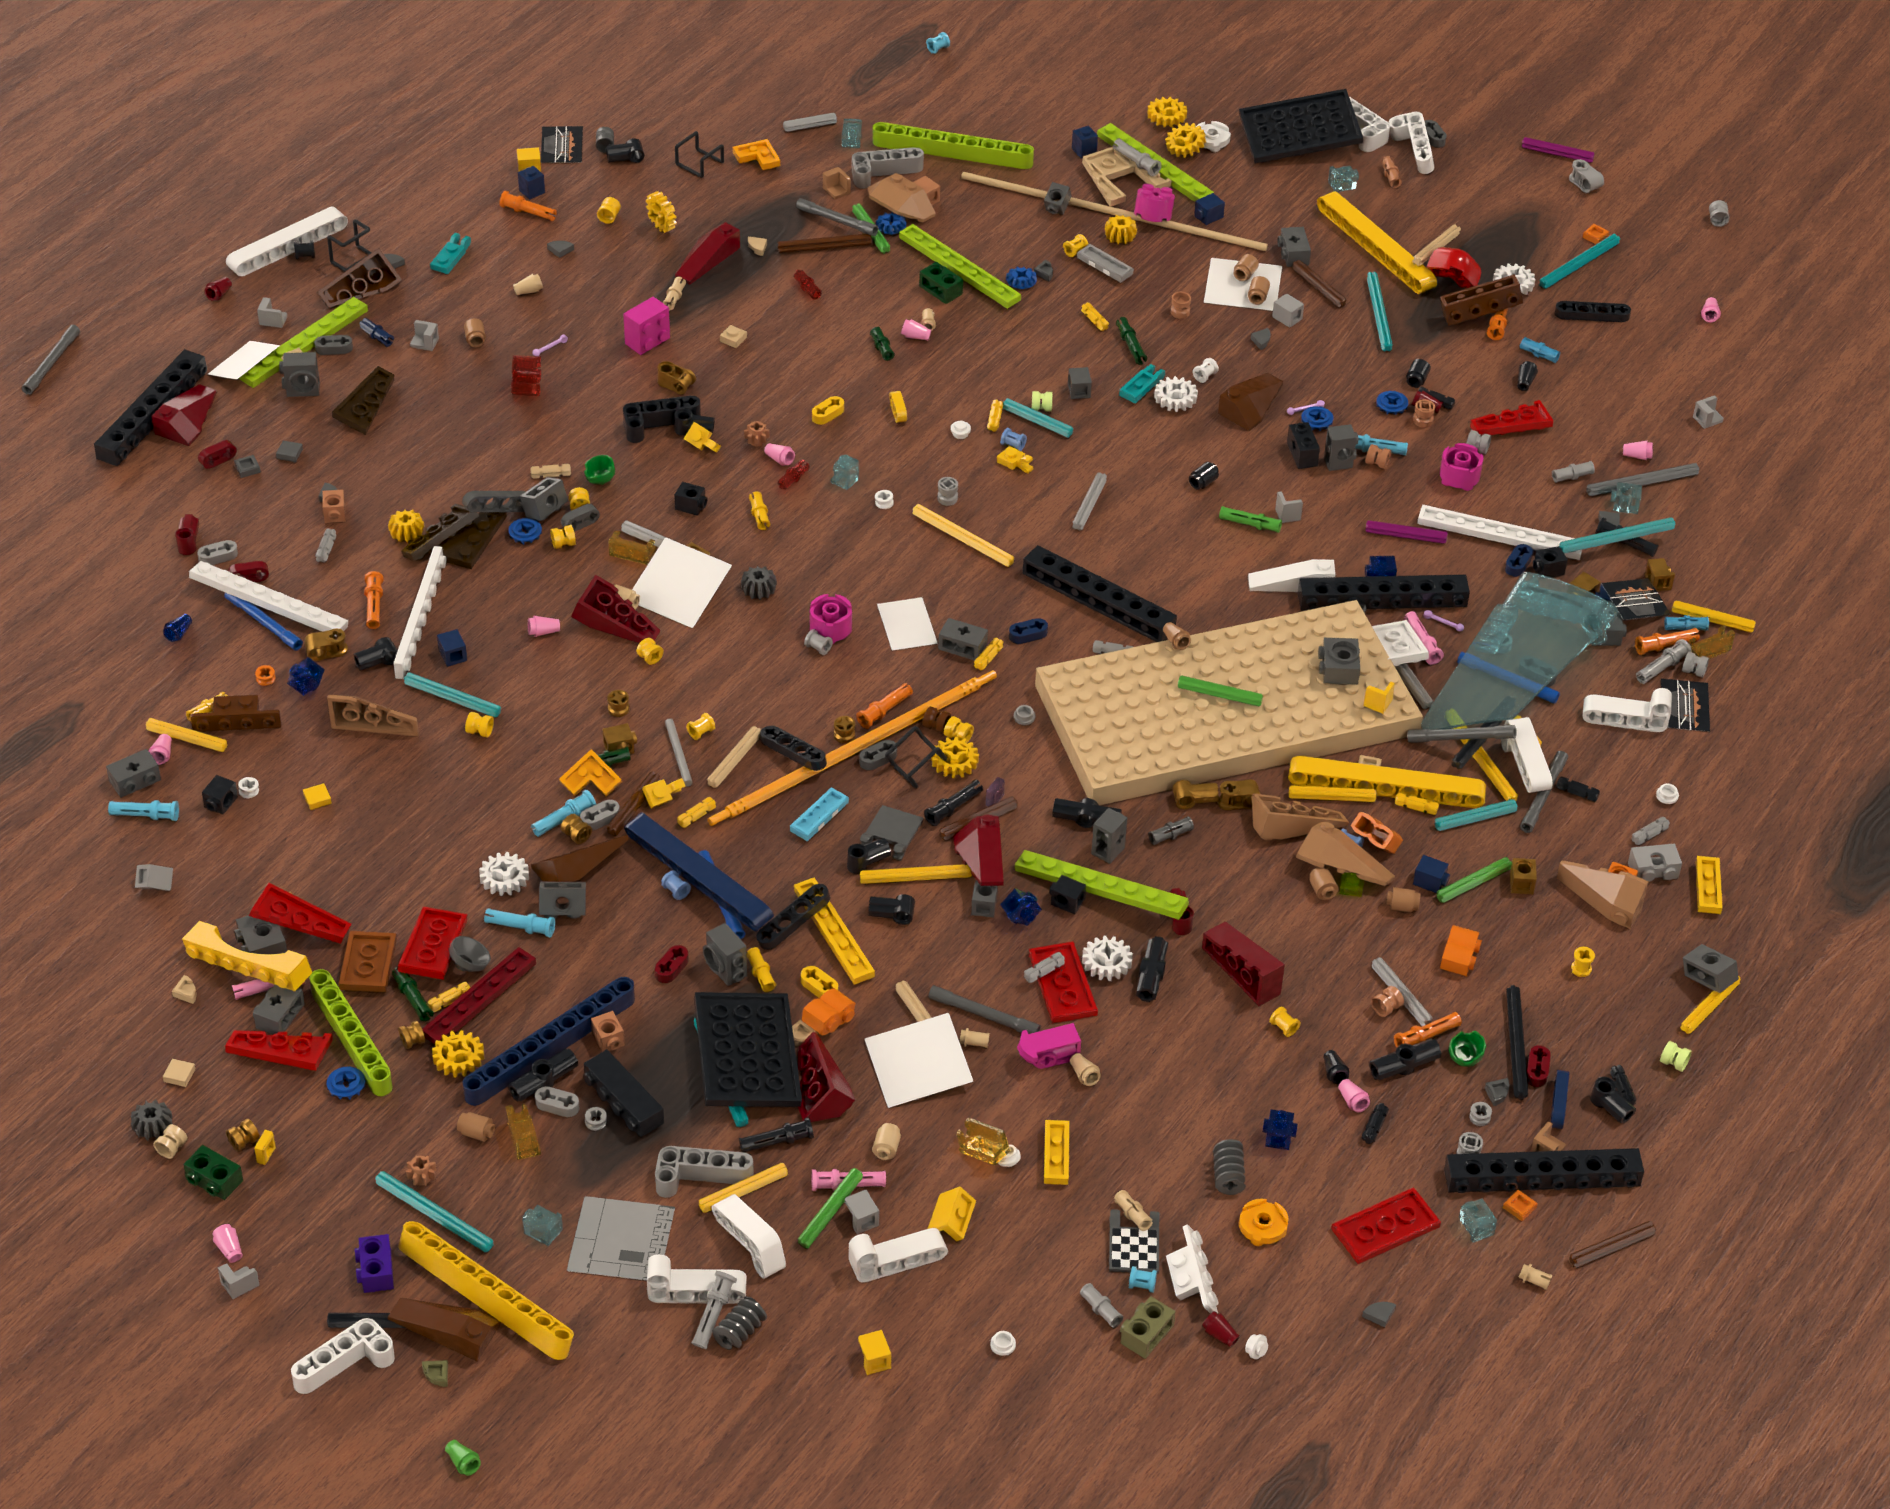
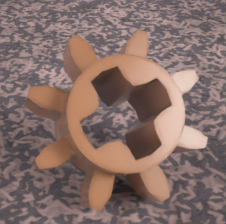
[744,421,770,447]
[406,1156,436,1186]

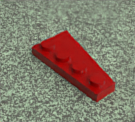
[1470,400,1553,436]
[249,883,352,944]
[225,1030,333,1071]

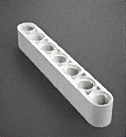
[226,207,348,276]

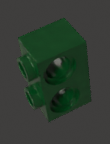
[919,261,963,304]
[183,1144,243,1201]

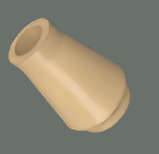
[513,274,543,296]
[1070,1053,1101,1086]

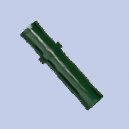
[1116,317,1147,365]
[392,966,434,1022]

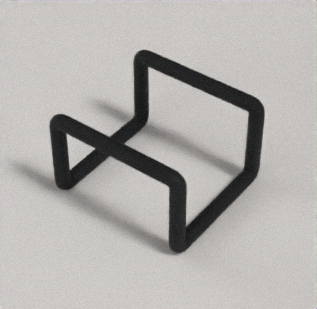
[675,131,724,178]
[327,219,372,272]
[885,726,947,788]

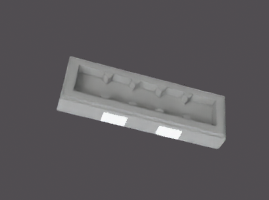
[1077,244,1134,283]

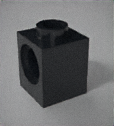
[674,482,708,516]
[1533,546,1568,579]
[202,775,238,815]
[1049,875,1086,914]

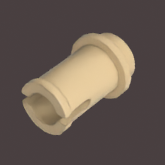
[920,308,936,331]
[960,1028,990,1048]
[1519,1264,1552,1290]

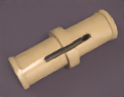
[663,277,686,311]
[1114,1190,1153,1231]

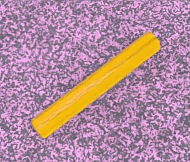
[1672,600,1755,633]
[146,718,227,752]
[1288,785,1377,802]
[1680,976,1741,1034]
[699,1163,788,1213]

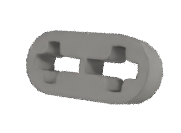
[197,540,238,565]
[580,800,620,831]
[535,1086,579,1117]

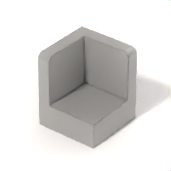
[1272,294,1304,328]
[257,297,287,328]
[410,320,439,351]
[1693,395,1724,429]
[1275,492,1303,523]
[135,864,173,891]
[845,1190,879,1234]
[218,1263,259,1299]

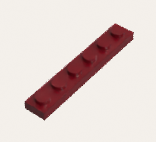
[422,947,536,1045]

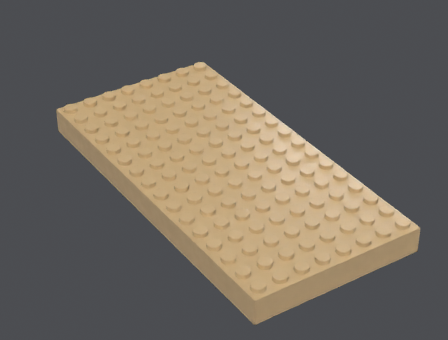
[1035,600,1423,805]

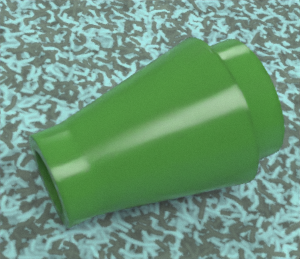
[445,1440,481,1476]

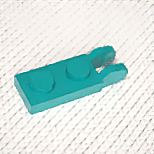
[430,233,471,274]
[1119,364,1166,404]

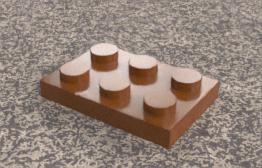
[339,931,397,992]

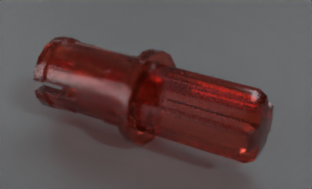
[793,269,822,300]
[777,459,810,490]

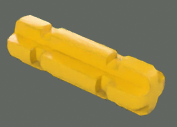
[1081,302,1109,331]
[987,399,1003,432]
[974,638,1003,670]
[1395,792,1439,815]
[677,797,716,828]
[427,982,470,1013]

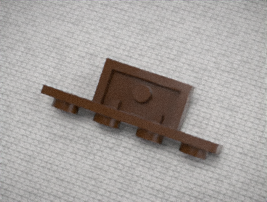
[191,695,281,731]

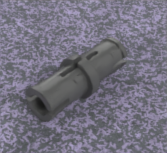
[1148,816,1194,845]

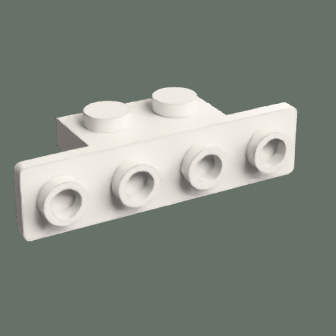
[1166,1224,1219,1314]

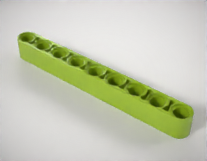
[872,122,1034,169]

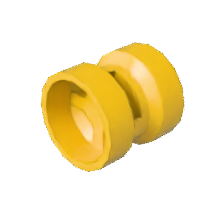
[597,197,621,224]
[550,525,576,549]
[465,712,494,738]
[944,716,974,743]

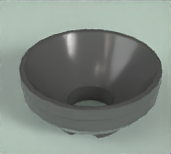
[449,936,491,972]

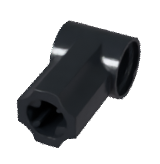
[606,138,645,163]
[674,409,715,436]
[353,637,398,671]
[847,838,891,874]
[868,894,915,925]
[1590,1077,1636,1124]

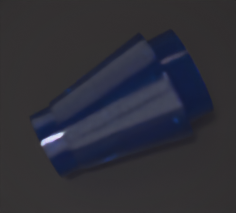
[163,614,192,642]

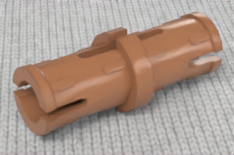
[1381,156,1402,188]

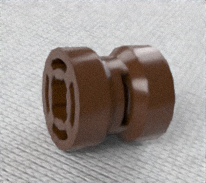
[923,706,951,733]

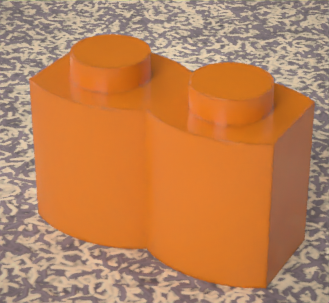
[1351,812,1403,854]
[1440,925,1482,976]
[801,988,856,1036]

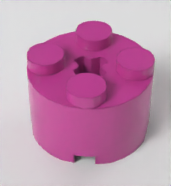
[1134,184,1175,222]
[1440,443,1483,491]
[809,594,852,644]

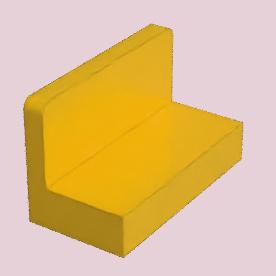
[928,1187,976,1242]

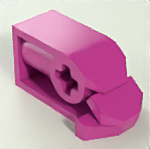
[1017,1023,1081,1069]

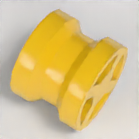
[568,487,590,511]
[636,638,664,665]

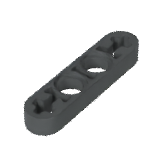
[462,491,526,512]

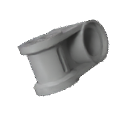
[1569,159,1604,193]

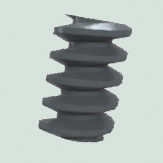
[1213,1139,1246,1195]
[712,1296,767,1350]

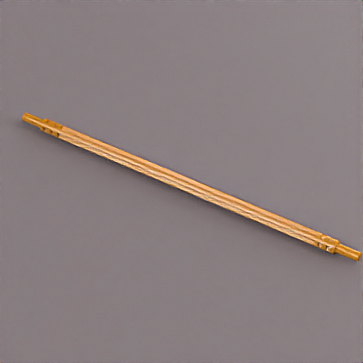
[707,670,997,826]

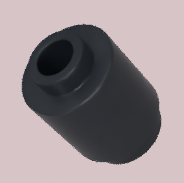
[1406,359,1431,388]
[1189,462,1219,490]

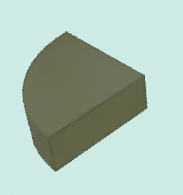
[422,1360,448,1387]

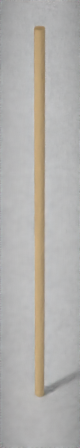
[961,172,1268,251]

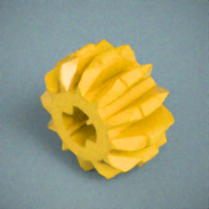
[1105,214,1137,245]
[388,509,424,543]

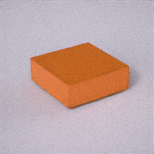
[1582,224,1610,244]
[1503,1190,1538,1221]

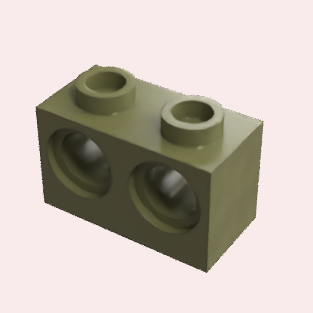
[1120,1296,1176,1359]

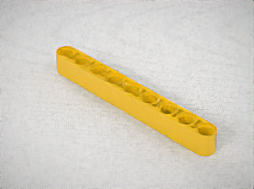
[1317,191,1437,294]
[1288,756,1486,808]
[398,1221,574,1360]

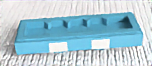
[790,787,849,841]

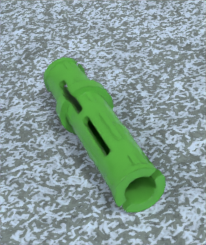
[1219,506,1282,533]

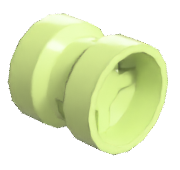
[1032,391,1053,412]
[1660,1041,1692,1072]

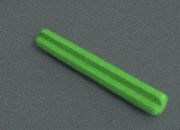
[852,203,890,254]
[1178,675,1263,707]
[1436,857,1512,903]
[798,1168,863,1249]

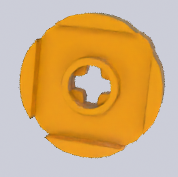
[1239,1199,1288,1246]

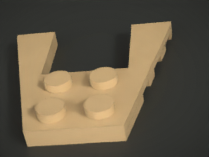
[1082,147,1171,207]

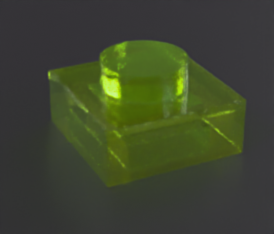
[1339,872,1364,897]

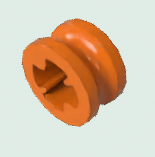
[255,665,276,686]

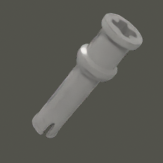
[1113,138,1162,176]
[1636,639,1692,684]
[691,1271,737,1349]

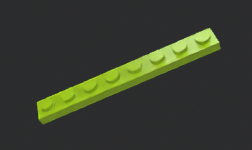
[1097,123,1214,202]
[899,224,1021,309]
[239,297,368,388]
[1015,850,1189,920]

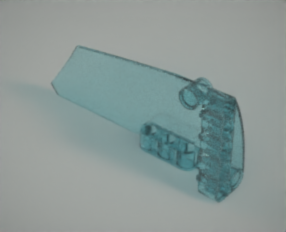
[1421,572,1619,730]

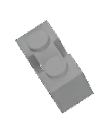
[1628,844,1682,882]

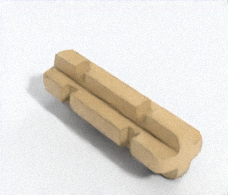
[531,464,571,479]

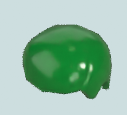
[584,455,615,485]
[1448,1030,1486,1067]

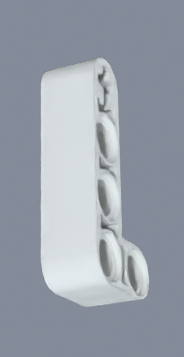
[1350,97,1390,152]
[1389,112,1434,174]
[1583,688,1672,732]
[1501,717,1552,793]
[712,1194,786,1279]
[849,1228,948,1282]
[647,1254,747,1304]
[291,1318,395,1394]

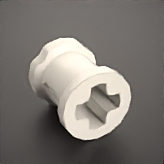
[1193,358,1219,383]

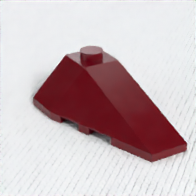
[675,222,740,285]
[152,384,217,446]
[571,575,661,643]
[954,814,1004,886]
[798,1031,855,1122]

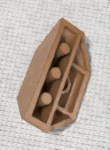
[867,173,936,223]

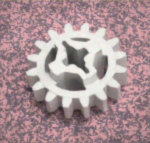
[1493,264,1535,295]
[1154,376,1198,412]
[479,852,529,896]
[1082,936,1133,981]

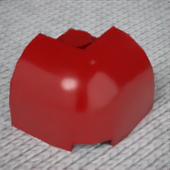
[1427,247,1481,288]

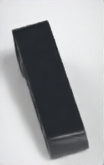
[623,396,701,443]

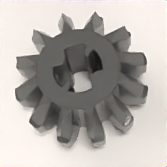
[741,565,777,600]
[131,1099,173,1141]

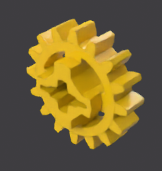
[1147,97,1187,127]
[1165,123,1206,158]
[646,191,677,233]
[931,737,979,778]
[432,1030,484,1078]

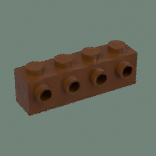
[1440,274,1523,326]

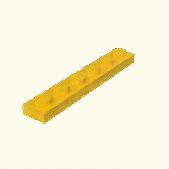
[794,877,875,985]

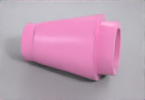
[1701,297,1721,322]
[901,319,931,341]
[1623,440,1653,461]
[764,443,795,466]
[528,616,560,637]
[149,734,172,765]
[1338,1079,1370,1113]
[212,1224,243,1263]

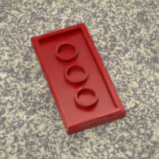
[398,907,468,980]
[1029,941,1098,1024]
[1331,1187,1441,1264]

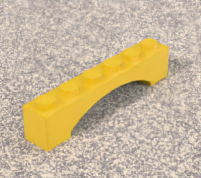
[182,921,312,991]

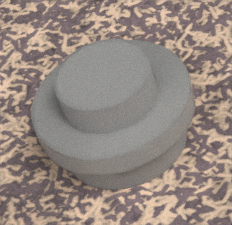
[1014,705,1035,725]

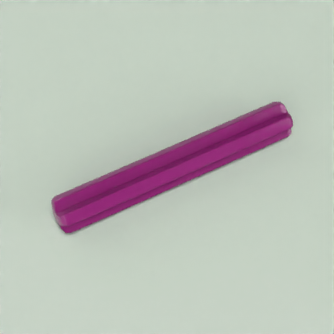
[1522,137,1594,163]
[1366,520,1448,544]

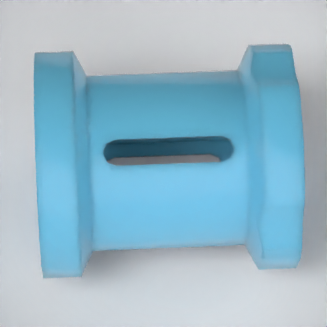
[926,32,950,54]
[1129,1266,1157,1293]

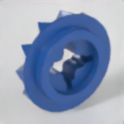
[876,212,906,234]
[1006,266,1037,289]
[1376,391,1408,415]
[1301,406,1334,431]
[508,518,542,545]
[327,1067,365,1100]

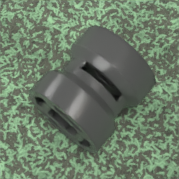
[596,127,614,153]

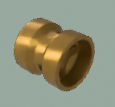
[561,814,592,844]
[226,1119,260,1151]

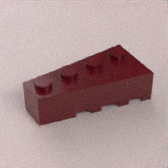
[1202,922,1285,1006]

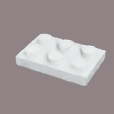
[1372,620,1429,666]

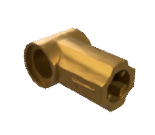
[1172,780,1219,810]

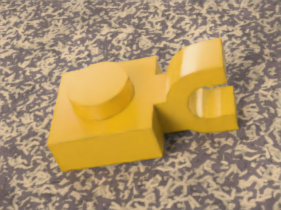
[684,422,721,453]
[997,446,1033,474]
[642,778,685,809]

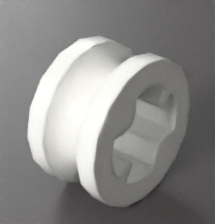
[875,490,894,509]
[238,777,259,798]

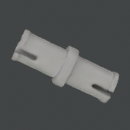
[1552,461,1595,483]
[1080,1283,1123,1328]

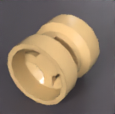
[153,1124,188,1159]

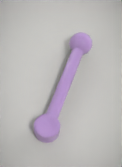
[532,334,568,357]
[1287,400,1325,415]
[1424,610,1464,632]

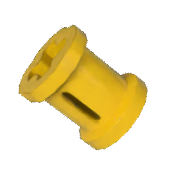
[1063,234,1088,257]
[686,713,715,740]
[1571,947,1595,977]
[1269,1007,1301,1037]

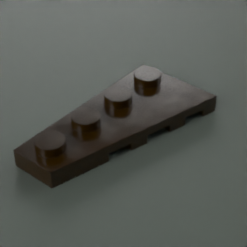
[332,366,395,435]
[401,504,479,561]
[440,512,507,569]

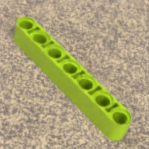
[309,969,393,1096]

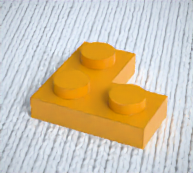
[733,139,780,170]
[559,749,622,797]

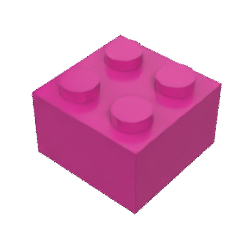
[623,297,670,355]

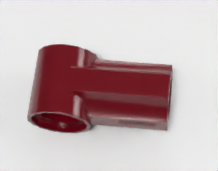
[175,514,199,555]
[1169,888,1194,935]

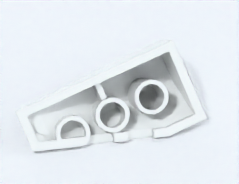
[1248,559,1335,592]

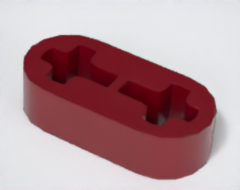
[198,440,237,469]
[228,561,269,582]
[655,945,689,983]
[1527,1045,1551,1087]

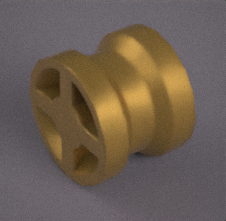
[607,690,630,717]
[834,716,855,743]
[398,1021,425,1049]

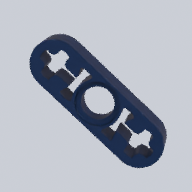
[1551,1070,1569,1129]

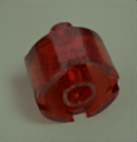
[511,355,541,396]

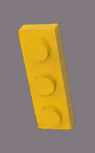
[1695,856,1722,914]
[1044,1120,1069,1185]

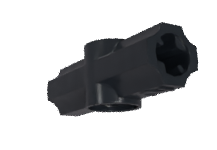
[1052,798,1122,828]
[1136,936,1168,1002]
[1369,1039,1441,1080]
[508,1049,578,1102]

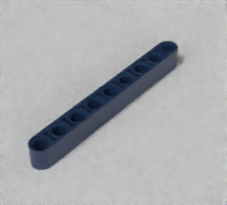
[624,812,774,932]
[463,977,635,1106]

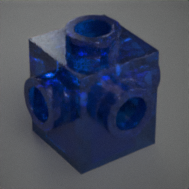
[1365,556,1397,577]
[287,657,325,696]
[1000,888,1042,926]
[1262,1109,1298,1150]

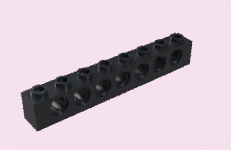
[94,349,207,466]
[1023,545,1177,642]
[1298,574,1470,611]
[1444,1148,1644,1193]

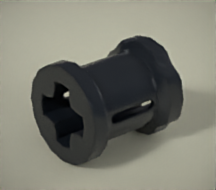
[294,240,315,259]

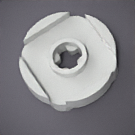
[1196,121,1231,152]

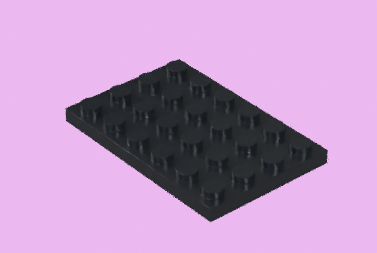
[1239,89,1363,163]
[694,992,802,1107]

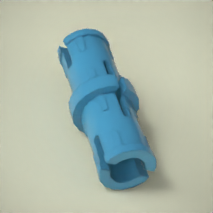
[1520,337,1560,363]
[1664,615,1709,631]

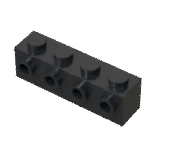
[583,1049,664,1137]

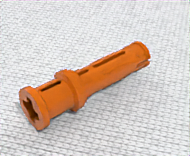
[499,191,557,221]
[1487,308,1508,340]
[364,571,384,629]
[1635,628,1700,655]
[856,683,913,729]
[1394,1012,1462,1047]

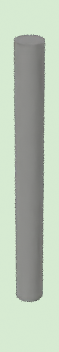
[665,719,693,786]

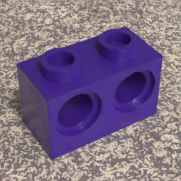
[355,1234,394,1293]

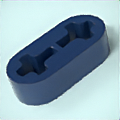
[1505,544,1533,577]
[1009,618,1048,644]

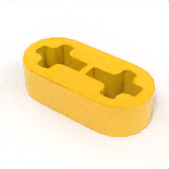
[889,391,907,423]
[812,396,844,425]
[801,966,838,998]

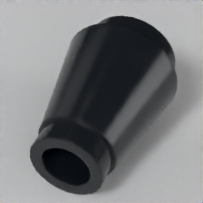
[1517,361,1538,391]
[1323,1050,1349,1084]

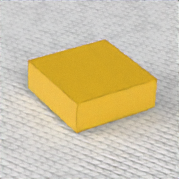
[303,783,332,810]
[254,1130,276,1165]

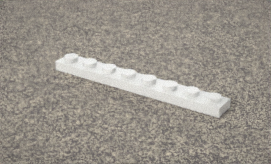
[1417,505,1582,560]
[394,546,446,679]
[189,561,348,637]

